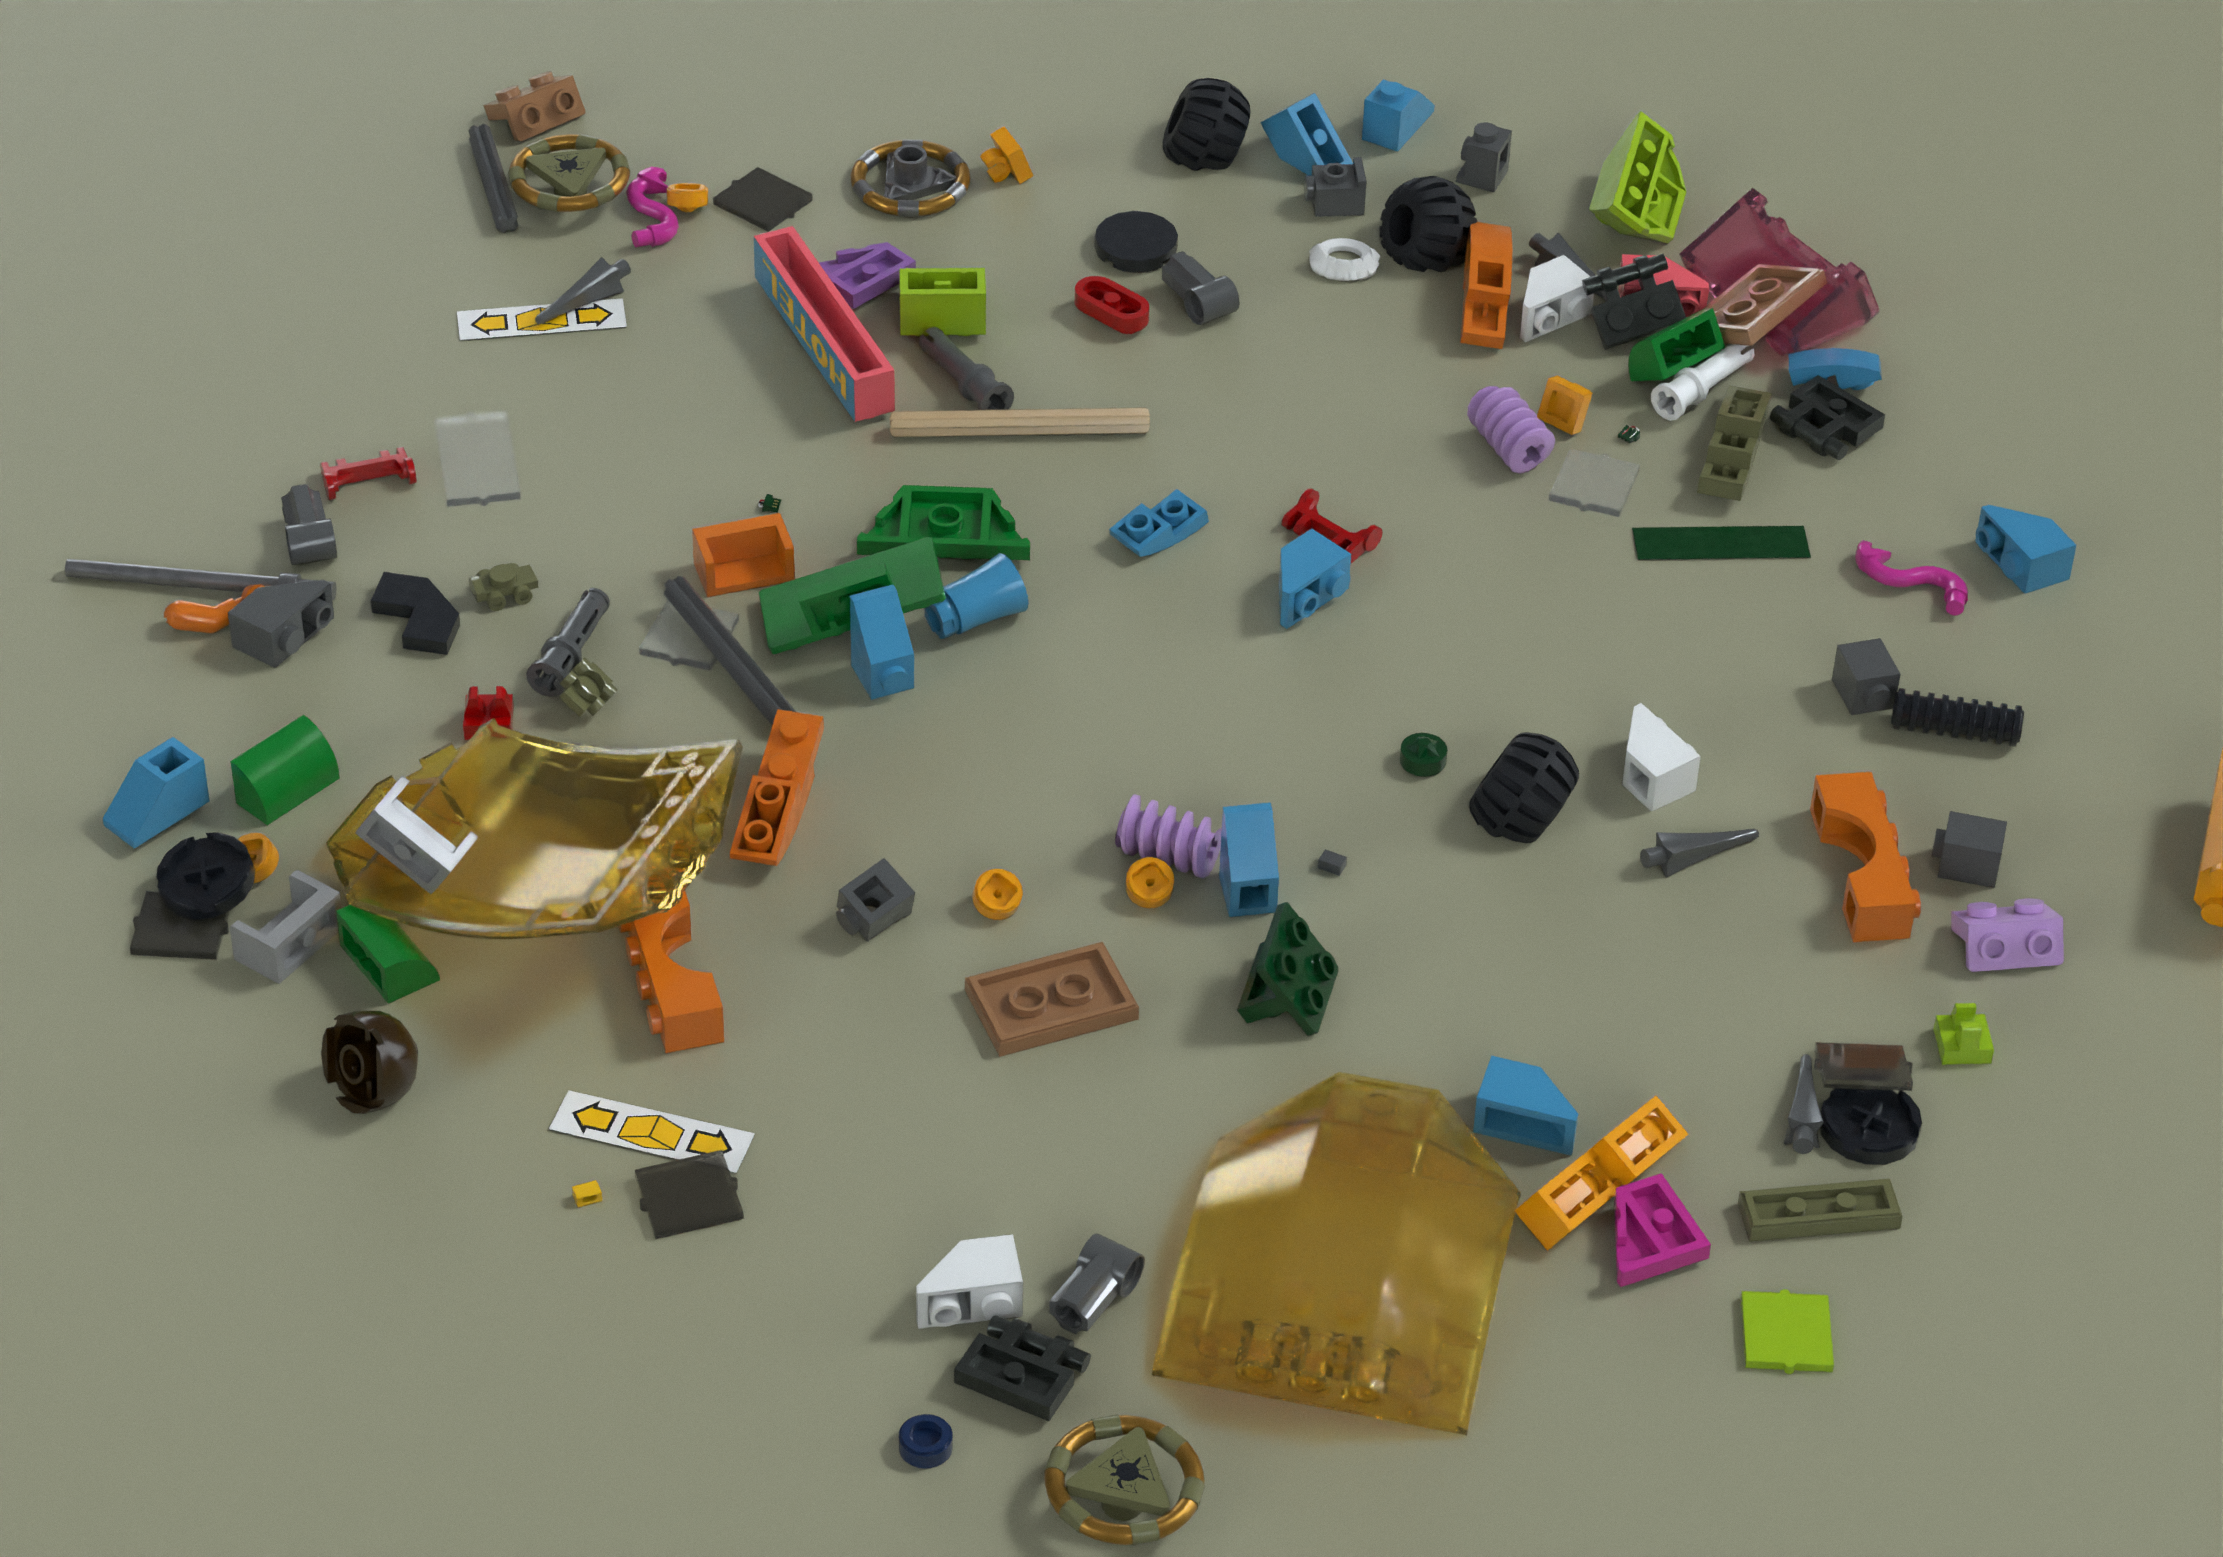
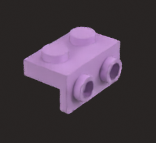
[1951,898,2064,972]

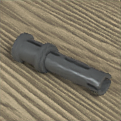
[919,327,1014,410]
[526,588,610,697]

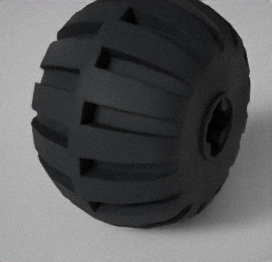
[1162,78,1251,171]
[1379,176,1477,272]
[1469,732,1579,843]

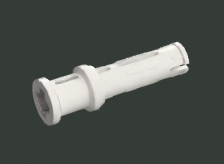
[1651,344,1755,421]

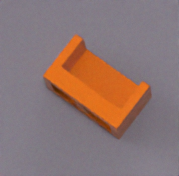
[692,513,795,597]

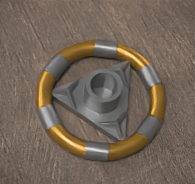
[851,139,970,217]

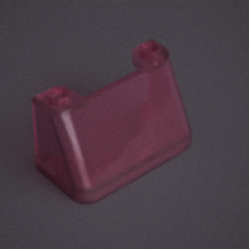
[1679,188,1880,356]

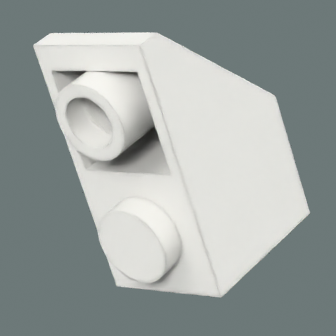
[1520,255,1594,342]
[1622,703,1701,812]
[916,1234,1023,1329]

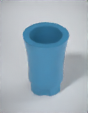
[924,553,1029,639]

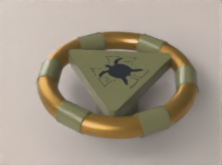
[508,134,630,212]
[1044,1414,1205,1545]

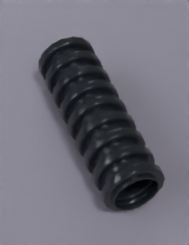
[1891,688,2024,747]

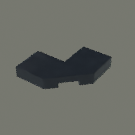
[371,572,460,655]

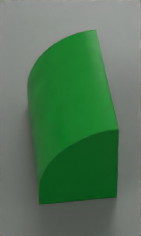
[1628,308,1726,381]
[230,714,340,826]
[336,902,440,1004]

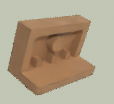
[483,71,585,141]

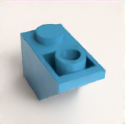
[1975,505,2077,594]
[1279,529,1351,629]
[103,737,210,849]
[1219,802,1279,917]

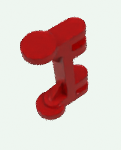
[320,447,417,500]
[1282,488,1383,563]

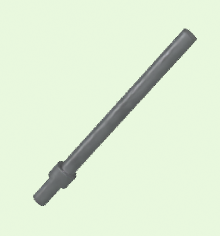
[65,559,337,600]

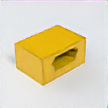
[572,1180,602,1208]

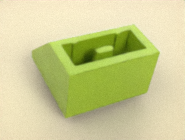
[899,268,986,337]

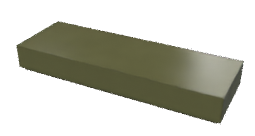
[1738,1179,1903,1242]

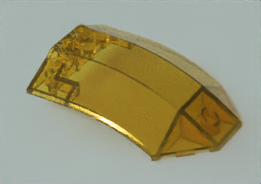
[326,718,743,939]
[1152,1072,1521,1435]

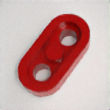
[1074,276,1149,334]

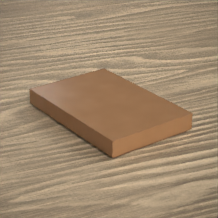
[1703,264,1827,346]
[965,942,1139,1057]

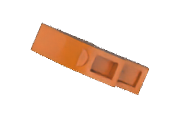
[1460,222,1513,349]
[729,709,824,866]

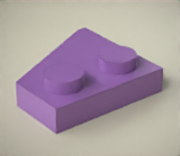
[819,242,916,309]

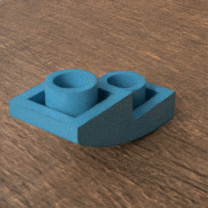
[1788,348,1882,390]
[1109,489,1209,557]

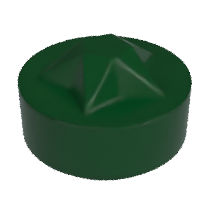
[1400,733,1448,777]

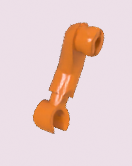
[164,584,265,634]

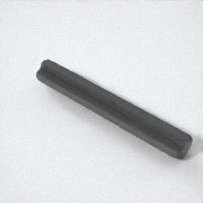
[468,124,518,233]

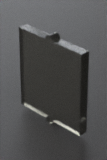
[713,167,813,232]
[130,891,230,960]
[1814,1042,1913,1091]
[635,1150,744,1239]

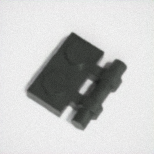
[1582,253,1686,350]
[1770,375,1885,460]
[954,1315,1091,1421]

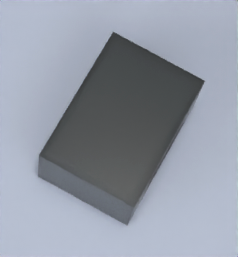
[1318,849,1347,876]

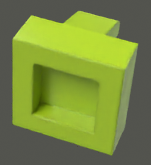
[1933,1003,1994,1065]

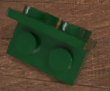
[1237,902,1339,1036]

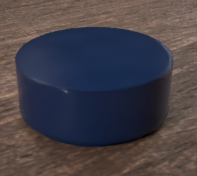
[899,1414,953,1469]

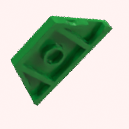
[857,485,1030,561]

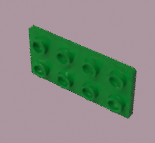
[759,537,946,654]

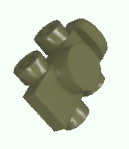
[469,563,539,611]
[559,657,618,717]

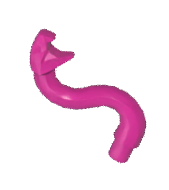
[626,166,679,248]
[1855,540,1968,616]

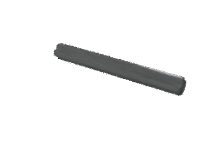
[664,576,796,725]

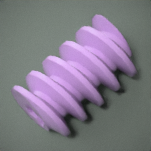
[1467,386,1555,474]
[1115,794,1221,878]

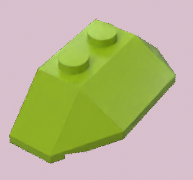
[1589,111,1686,244]

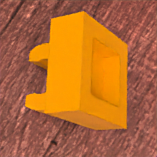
[980,126,1034,184]
[1537,375,1593,435]

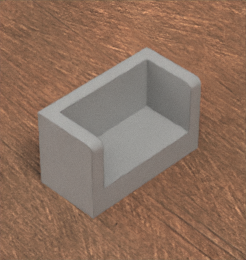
[355,775,478,894]
[230,870,342,984]

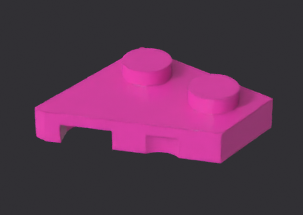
[1614,1173,1711,1287]

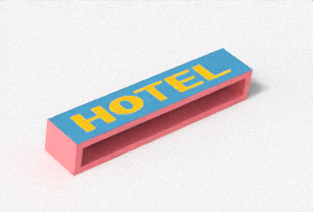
[753,226,895,422]

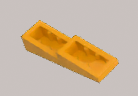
[1514,1095,1689,1251]

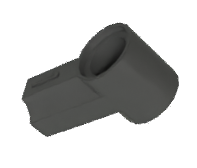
[1162,251,1240,325]
[281,484,337,565]
[1049,1233,1145,1334]

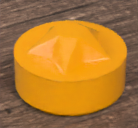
[667,183,708,212]
[238,833,279,883]
[1125,857,1174,908]
[972,869,1023,920]

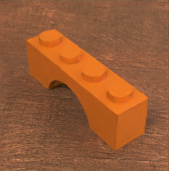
[1810,772,1921,942]
[615,872,724,1053]

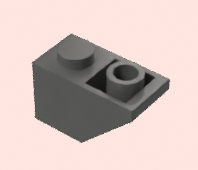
[228,580,334,668]

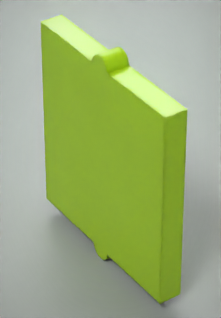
[1741,1289,1834,1374]

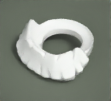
[1309,238,1380,281]

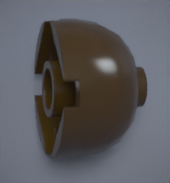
[321,1011,418,1114]

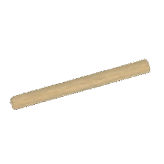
[890,407,1150,437]

